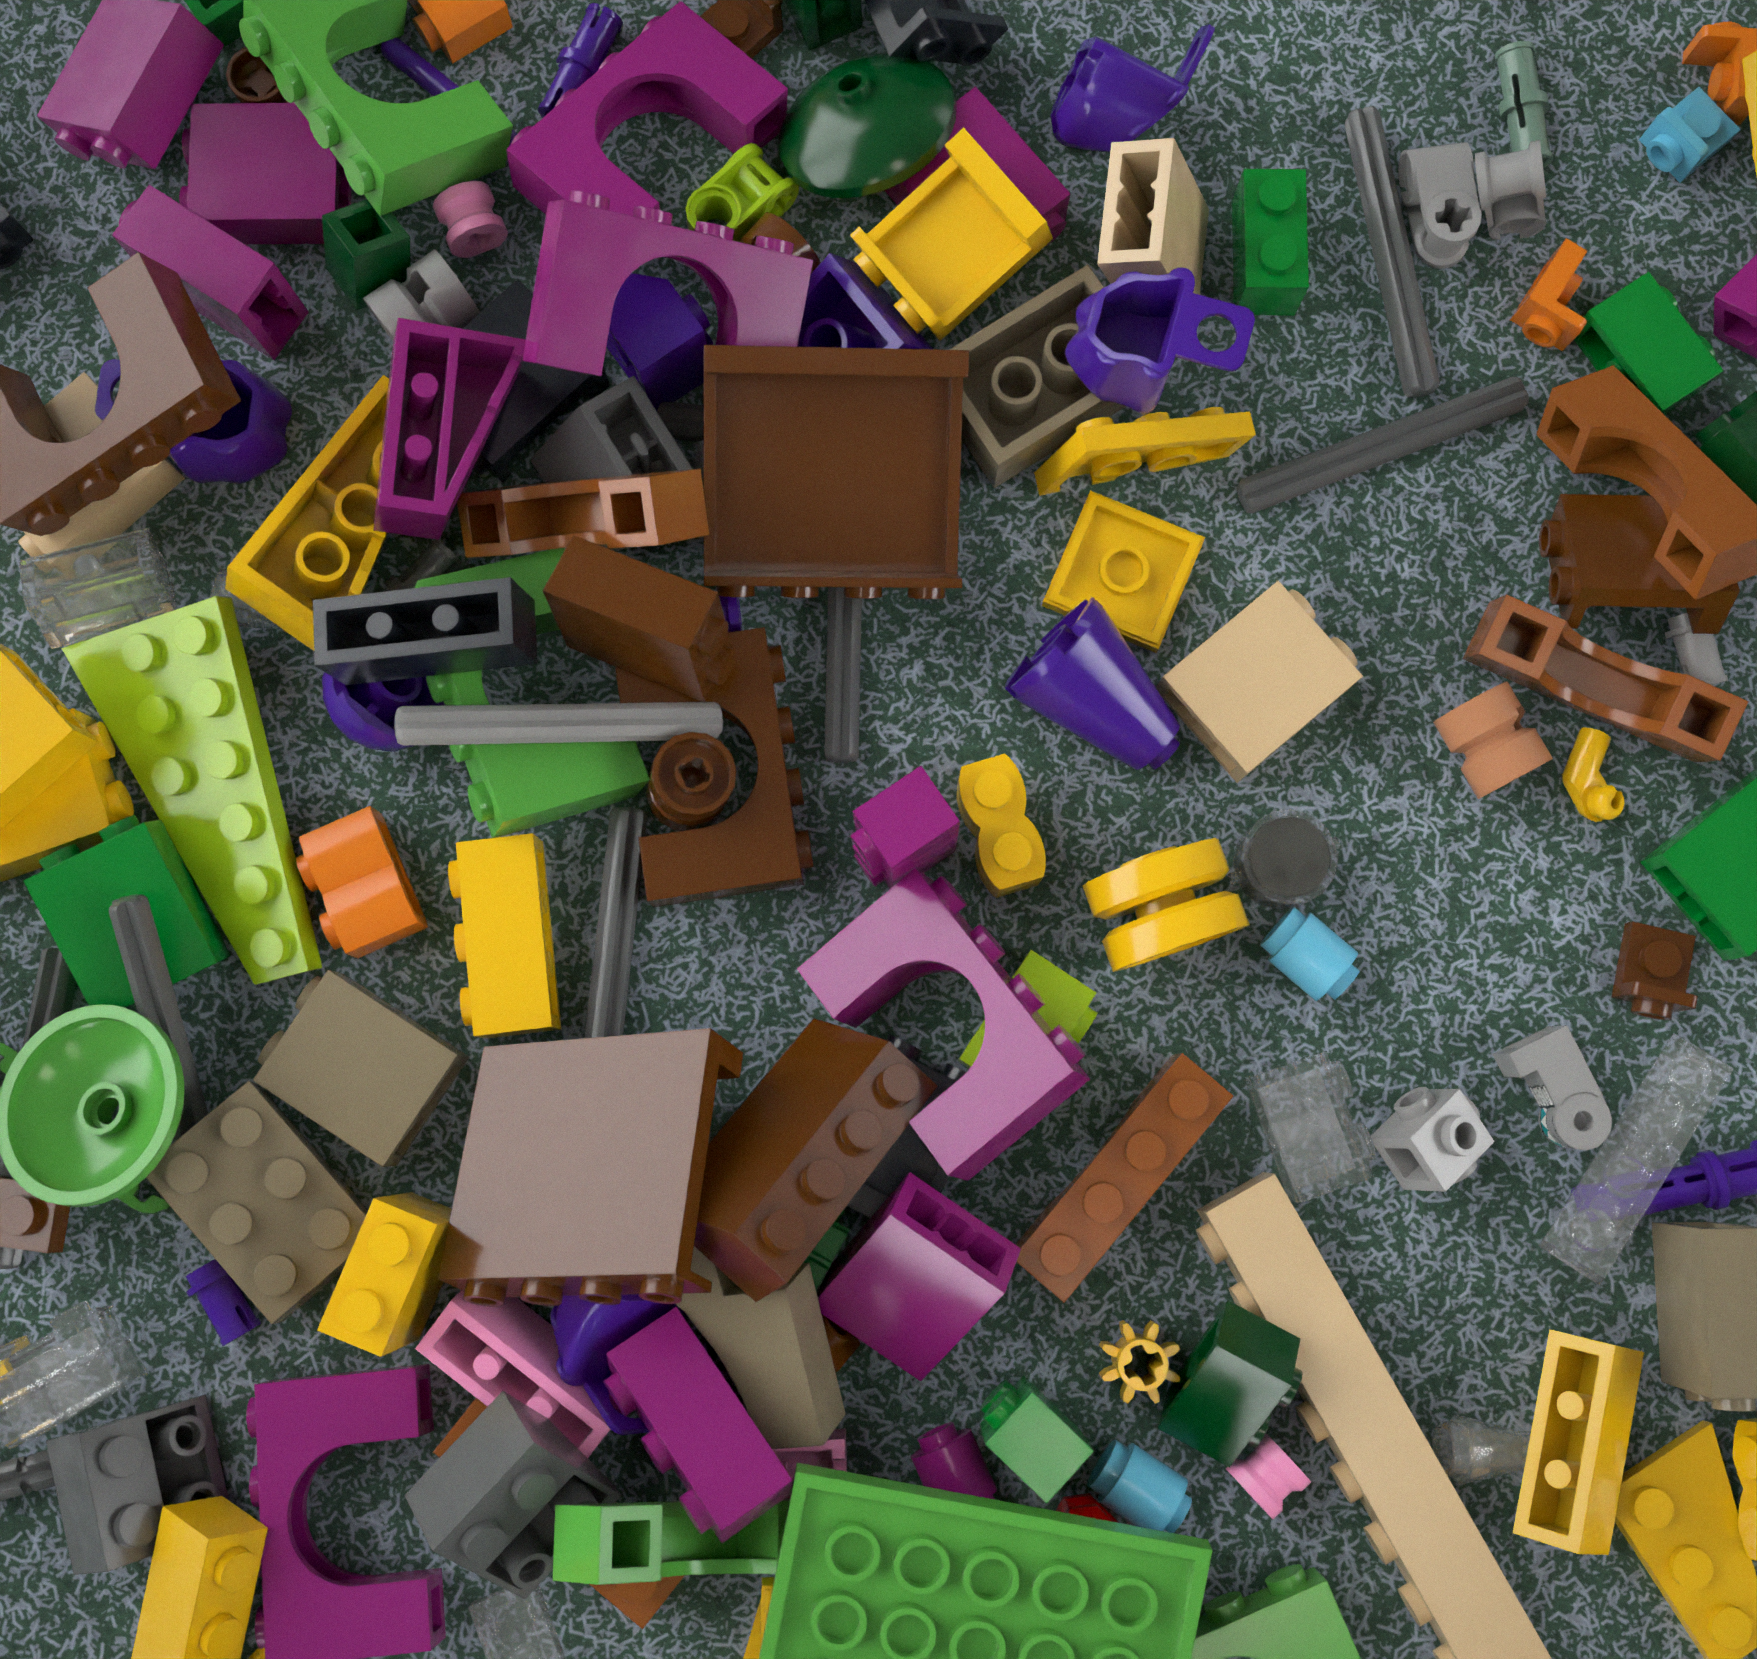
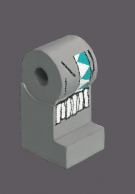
[1492,1025,1612,1150]

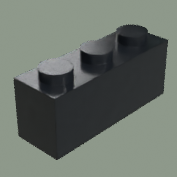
[313,577,538,685]

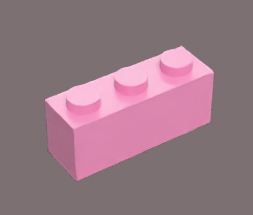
[415,1290,622,1458]

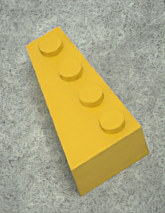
[225,375,389,651]

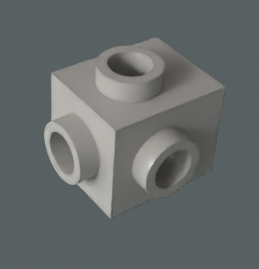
[1369,1087,1495,1192]

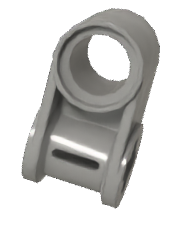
[1475,140,1546,240]
[1398,142,1482,269]

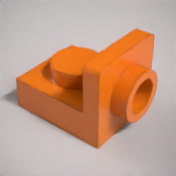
[1682,22,1757,125]
[1510,238,1587,351]

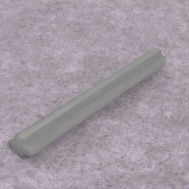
[395,702,723,746]

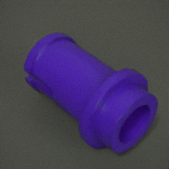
[186,1259,262,1347]

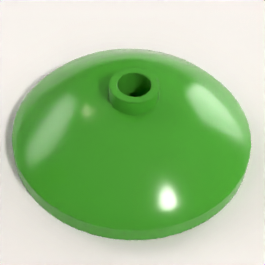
[0,1004,184,1207]

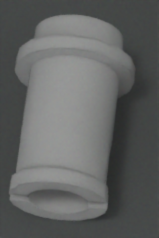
[1665,613,1728,685]

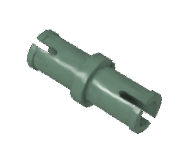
[1495,41,1553,168]

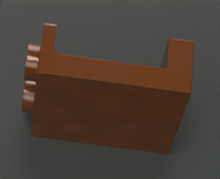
[1539,494,1740,634]

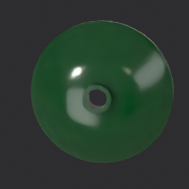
[778,53,957,198]

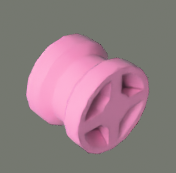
[433,181,508,258]
[1226,1433,1311,1519]

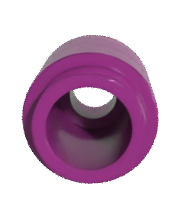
[911,1422,998,1499]

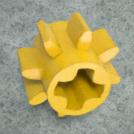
[1099,1320,1180,1404]

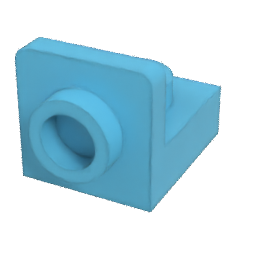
[1639,87,1741,183]

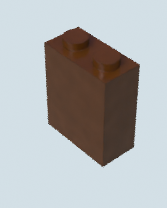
[543,535,735,703]

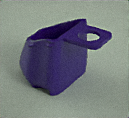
[1050,24,1215,153]
[1065,267,1255,415]
[95,359,292,484]
[551,1294,688,1435]

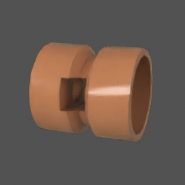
[1433,681,1553,799]

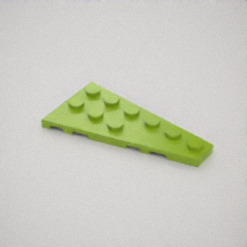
[61,596,323,985]

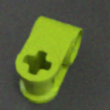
[686,143,800,242]

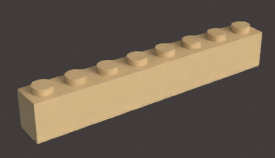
[1196,1172,1552,1659]

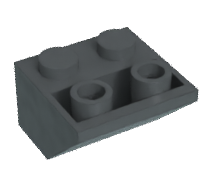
[530,376,692,552]
[404,1391,621,1599]
[46,1394,229,1575]

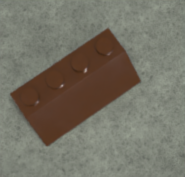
[694,1018,938,1302]

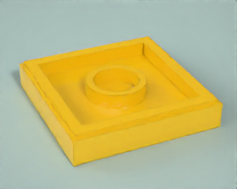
[1042,490,1205,653]

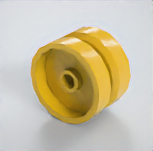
[1083,838,1250,972]

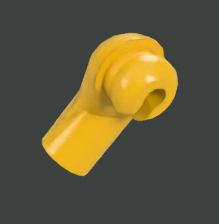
[1562,727,1625,822]

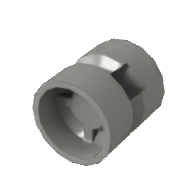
[363,249,480,341]

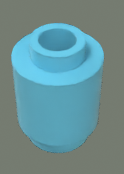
[1260,906,1360,1001]
[1087,1440,1192,1533]

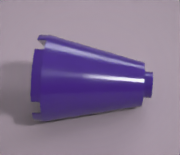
[1004,597,1180,770]

